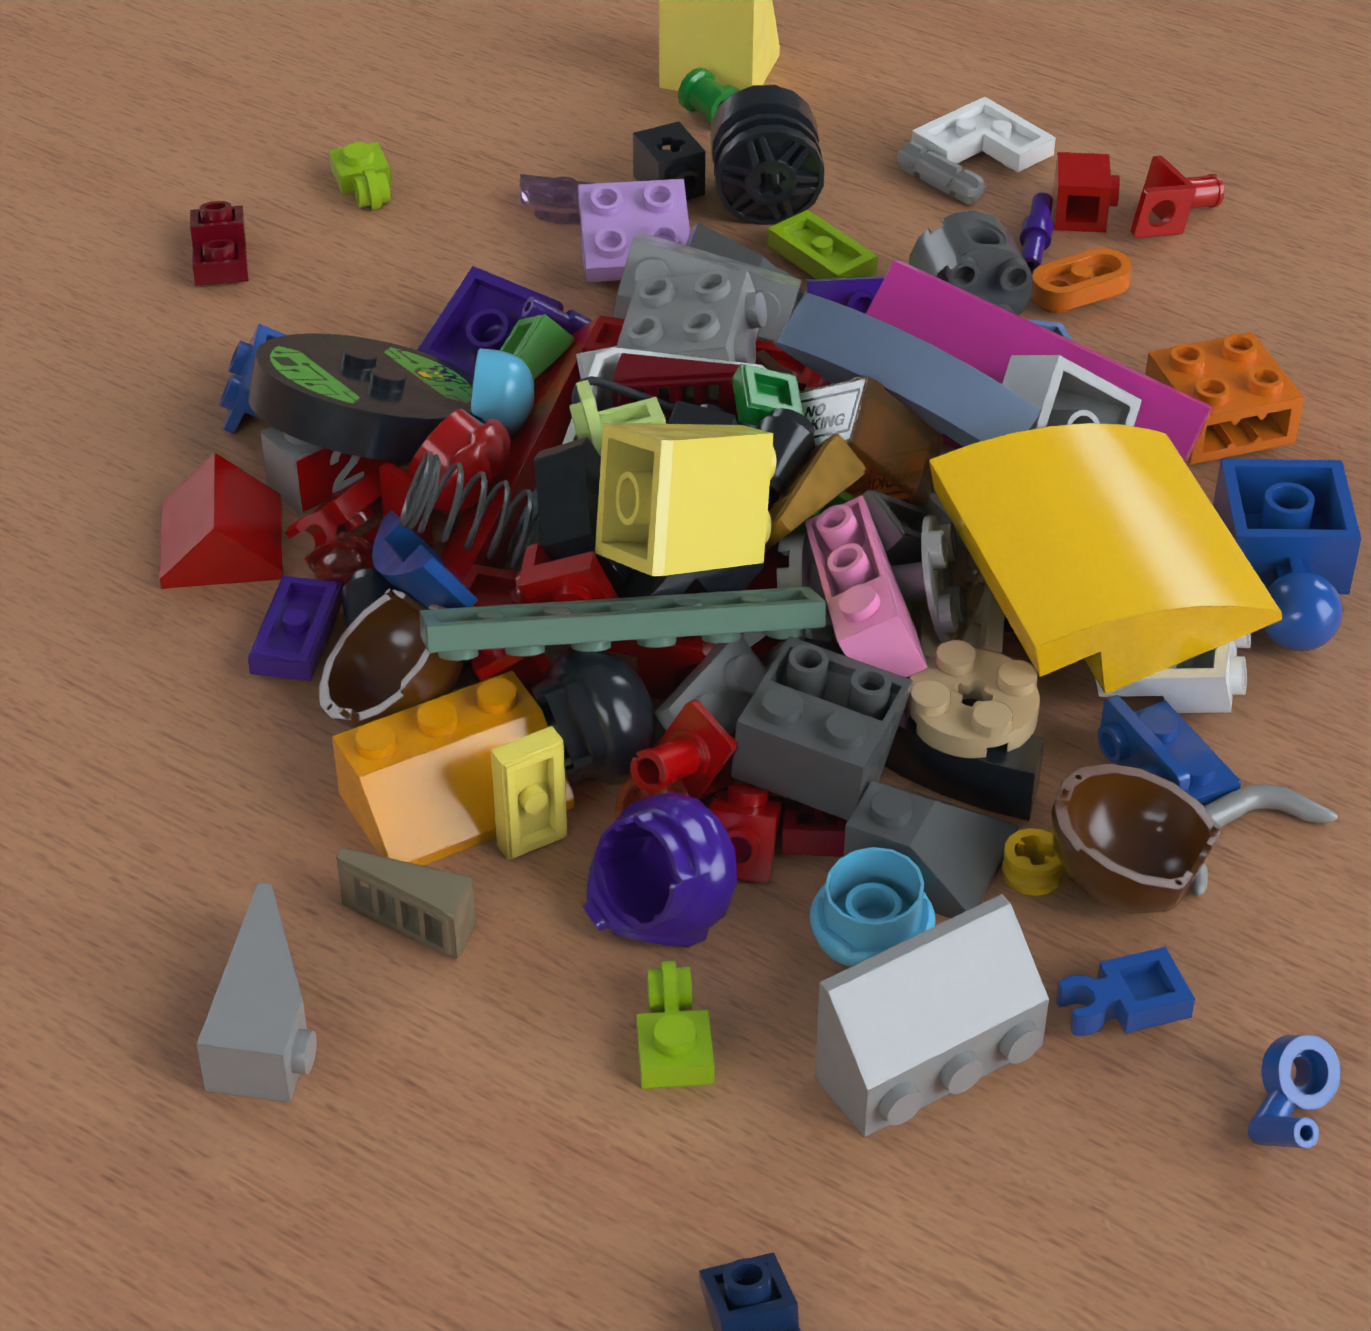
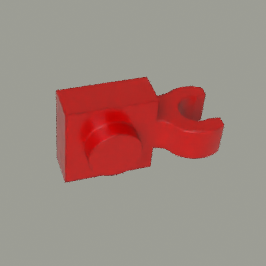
[285,471,381,564]

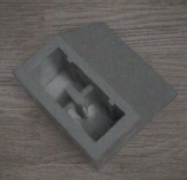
[731,636,913,820]

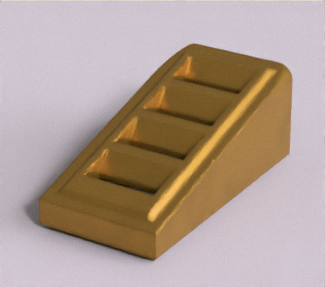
[765,433,867,552]

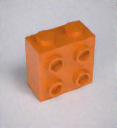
[1145,332,1304,465]

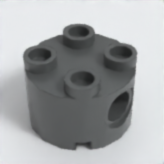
[909,211,1032,316]

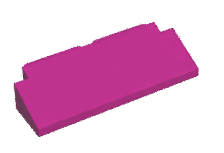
[866,259,1213,463]

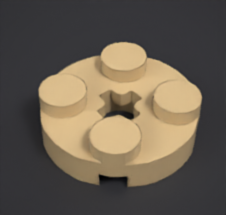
[905,640,1040,758]

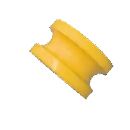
[1002,828,1063,896]

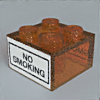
[799,377,944,504]

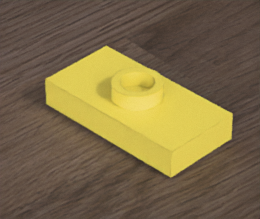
[491,726,567,860]

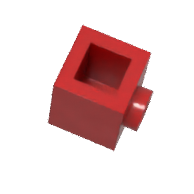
[1053,152,1120,233]

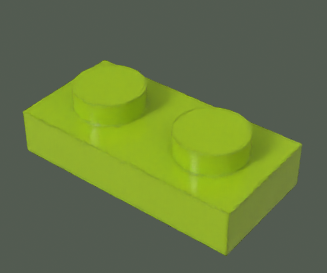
[767,210,878,279]

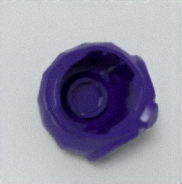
[583,792,737,947]

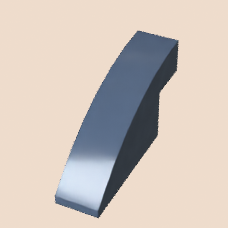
[774,293,1041,447]

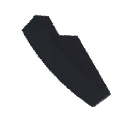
[804,638,1045,821]

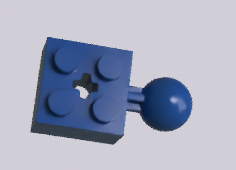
[1213,459,1361,651]

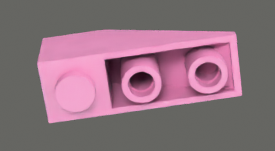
[805,495,927,677]

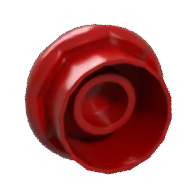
[407,409,511,514]

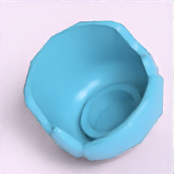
[471,348,534,438]

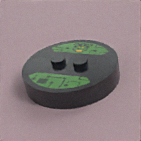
[248,333,483,462]

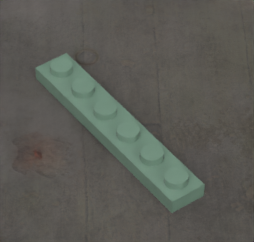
[420,586,826,661]

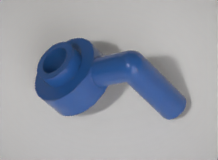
[1247,1035,1341,1148]

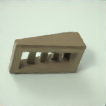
[336,848,476,959]

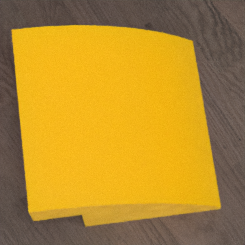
[929,423,1282,695]

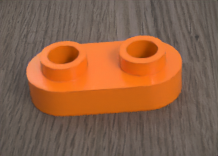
[1031,248,1132,314]

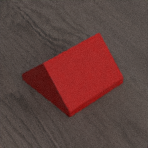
[159,452,283,589]

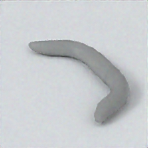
[1191,784,1338,896]

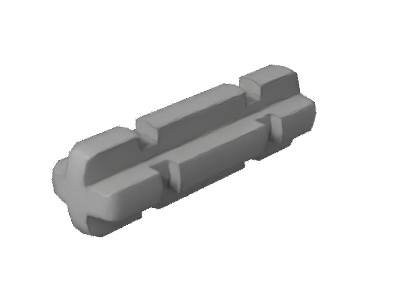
[896,141,986,205]

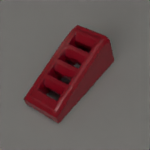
[612,353,739,422]

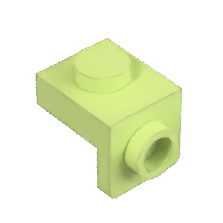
[569,380,666,456]

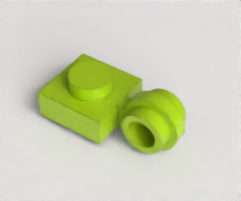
[329,142,392,211]
[636,960,715,1089]

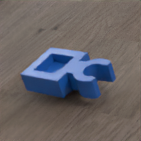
[1056,947,1195,1036]

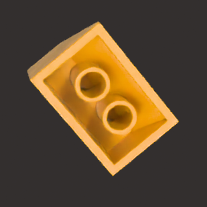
[332,670,575,866]

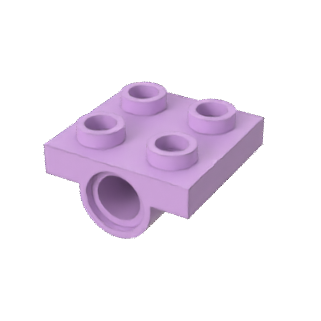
[578,179,690,282]

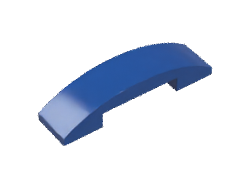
[372,510,478,610]

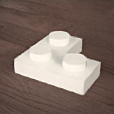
[911,97,1056,172]

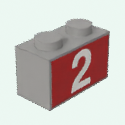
[260,426,397,515]

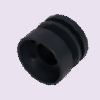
[710,85,824,225]

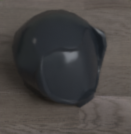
[531,647,655,785]

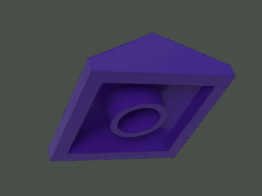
[417,266,564,377]

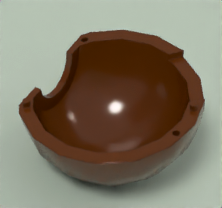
[318,589,464,729]
[1051,763,1221,914]

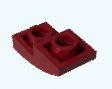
[190,201,249,286]

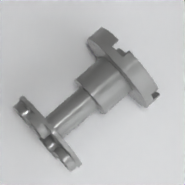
[777,515,967,643]

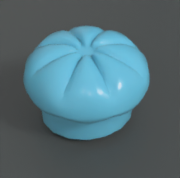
[809,847,936,967]

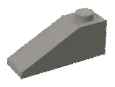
[196,882,317,1102]

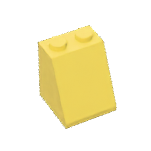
[659,0,780,91]
[595,423,776,576]

